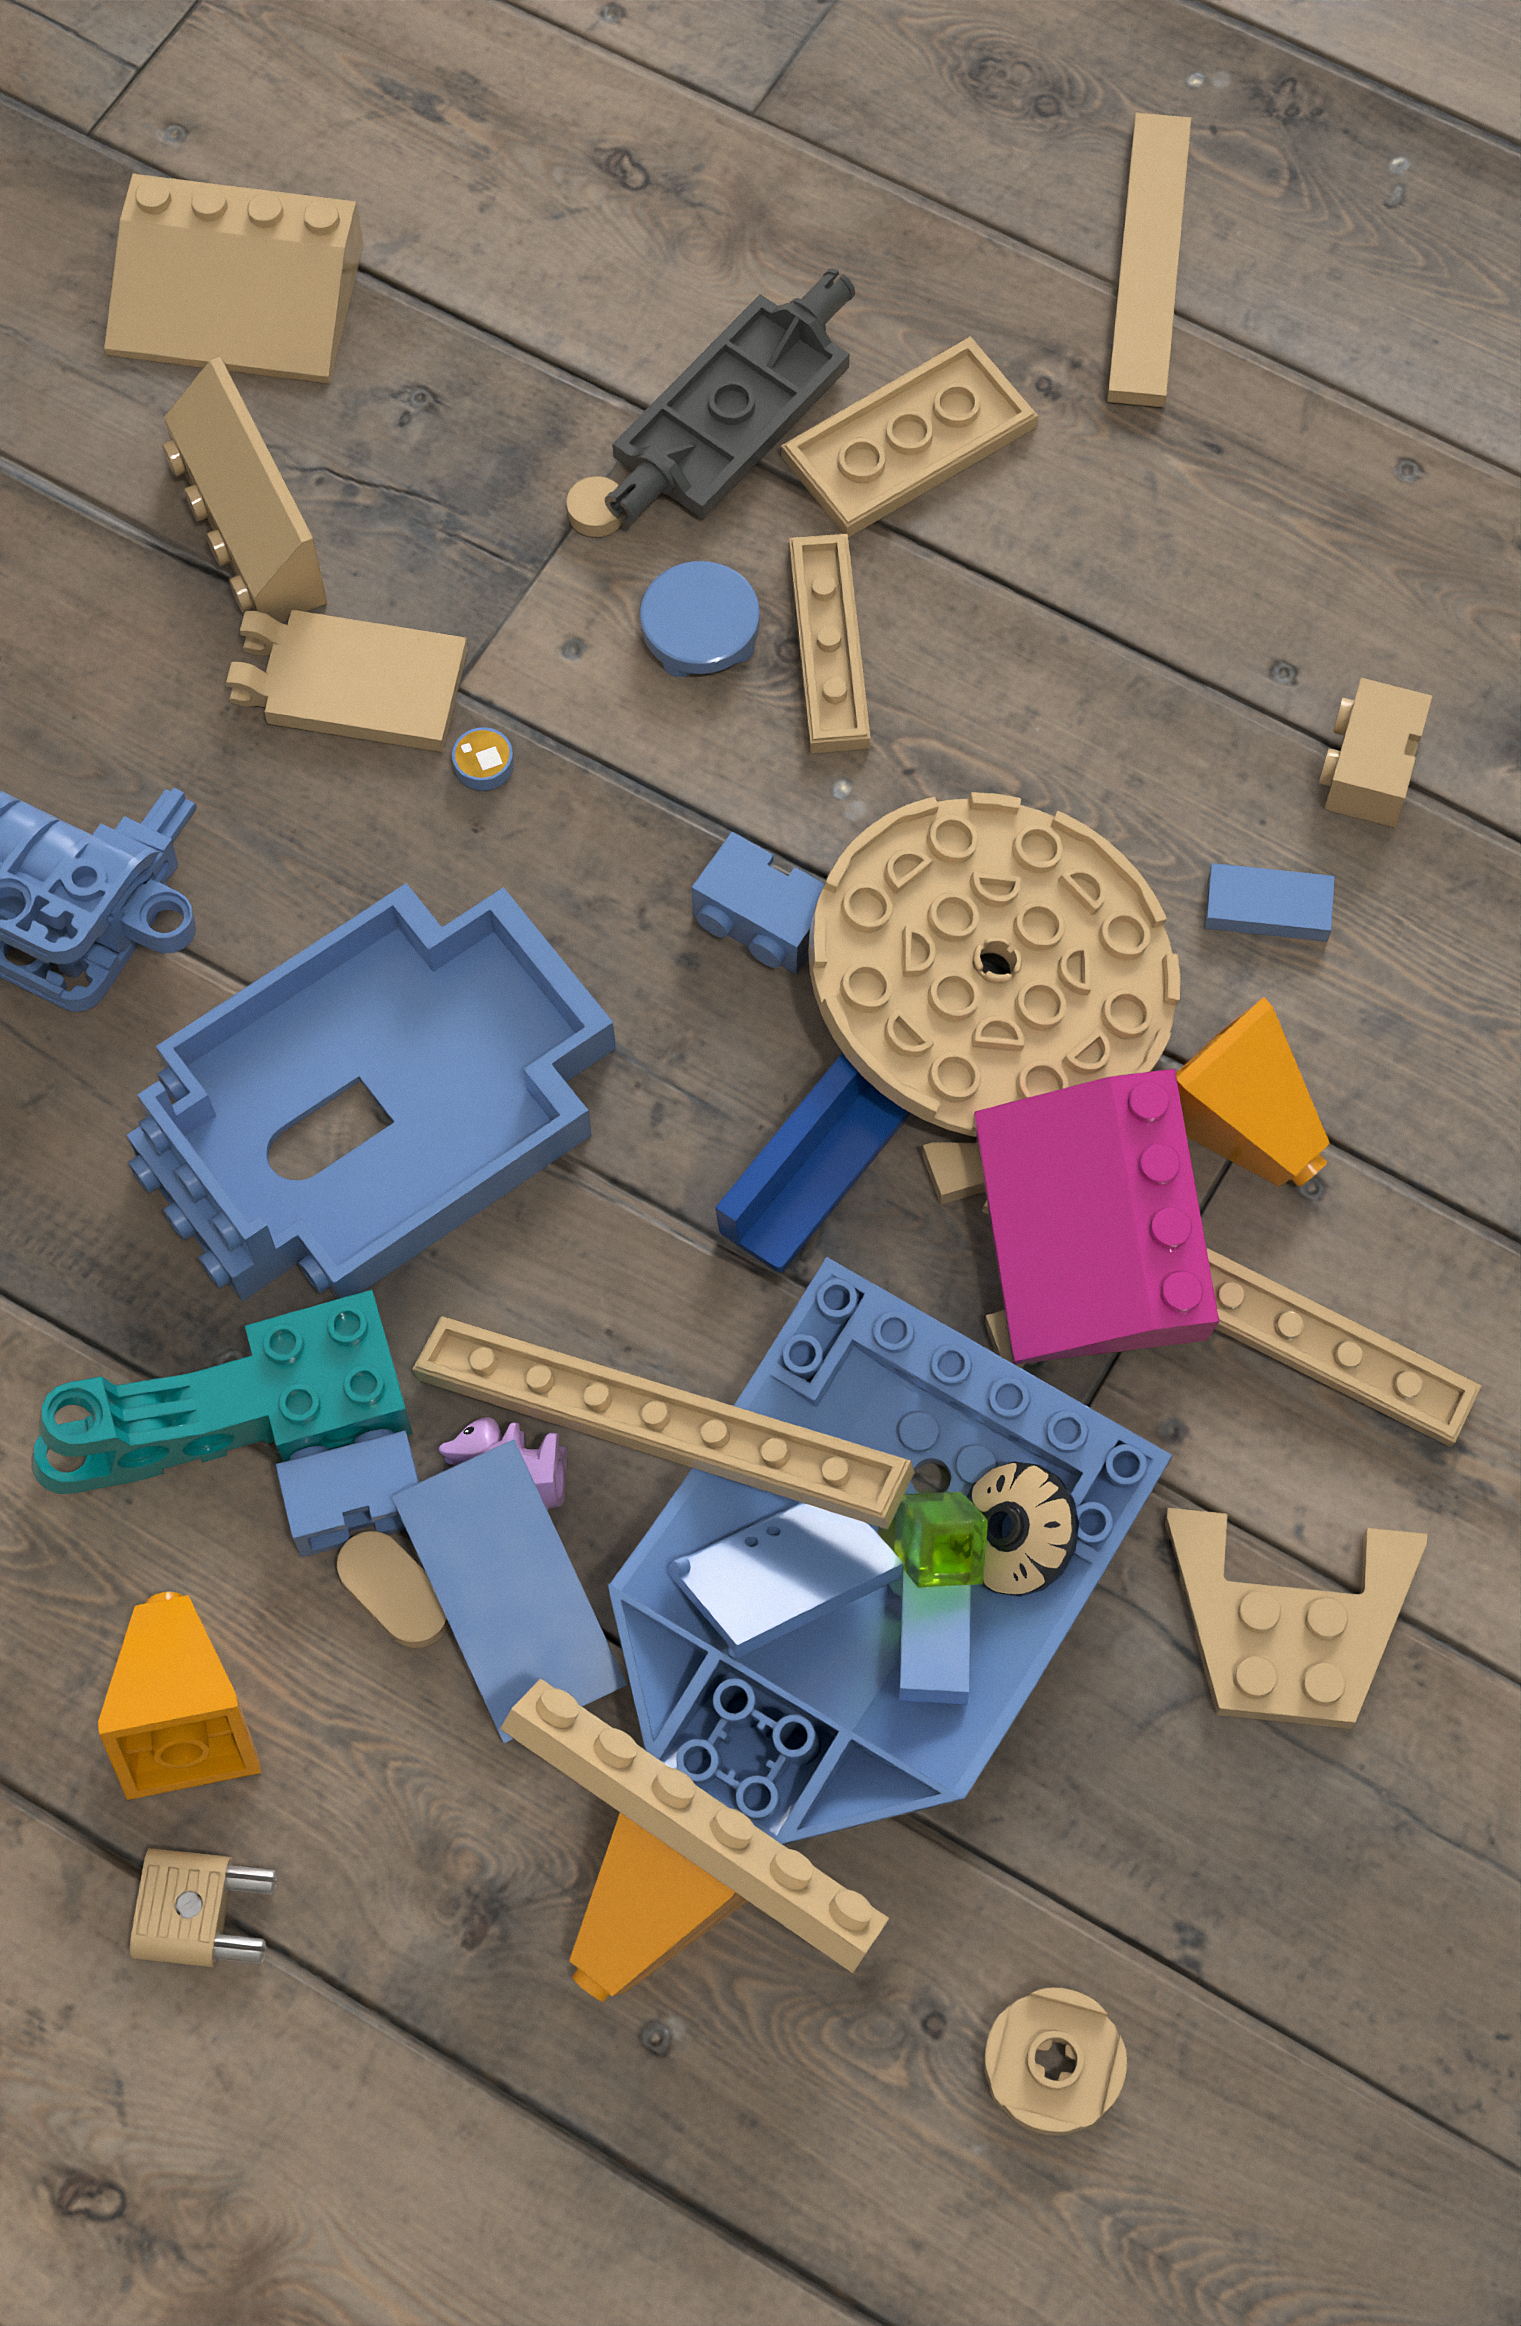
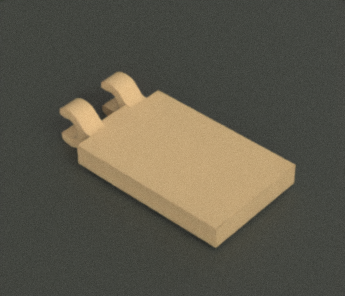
[226,610,468,752]

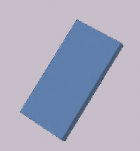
[391,1439,627,1743]

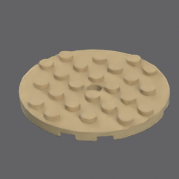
[808,792,1180,1137]

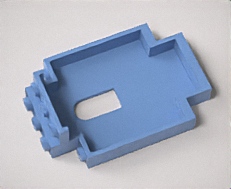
[126,883,616,1301]

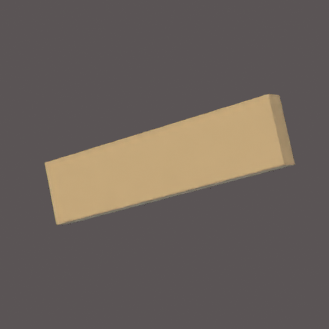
[789,534,871,754]

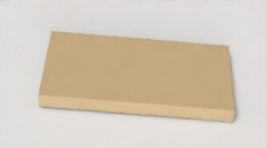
[781,336,1038,538]

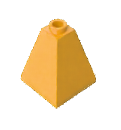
[1176,997,1330,1187]
[98,1592,262,1800]
[569,1813,748,2002]

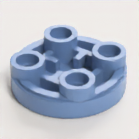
[640,561,760,677]

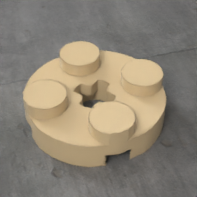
[984,1987,1127,2136]

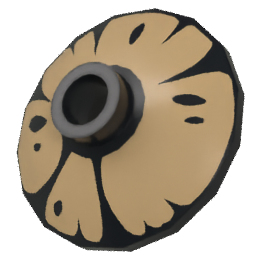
[957,1461,1079,1597]

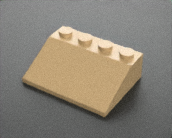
[104,174,364,384]

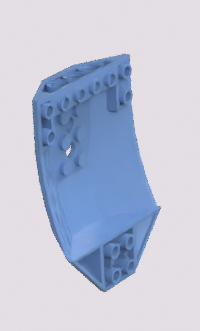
[607,1257,1172,1845]

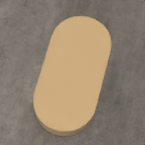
[337,1531,449,1648]

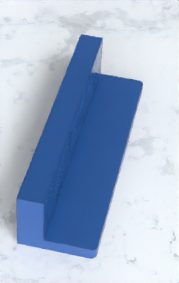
[715,1053,911,1273]

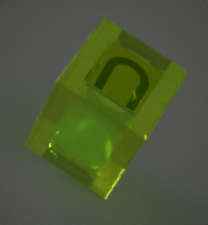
[894,1492,988,1588]

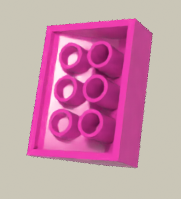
[973,1069,1219,1365]

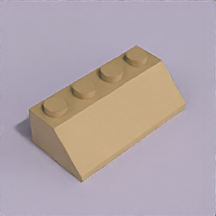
[162,356,327,622]

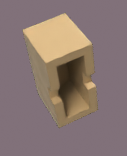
[1319,677,1432,828]

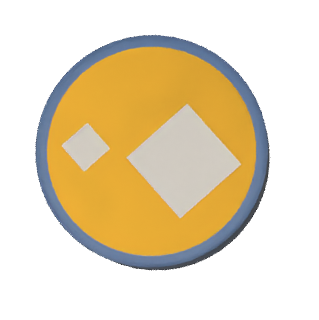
[452,727,514,791]

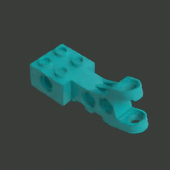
[31,1290,413,1494]

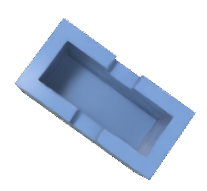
[692,832,824,975]
[276,1429,420,1558]

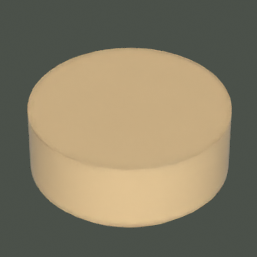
[566,476,626,537]

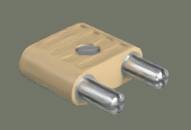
[130,1848,277,1967]

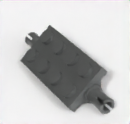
[605,268,855,525]

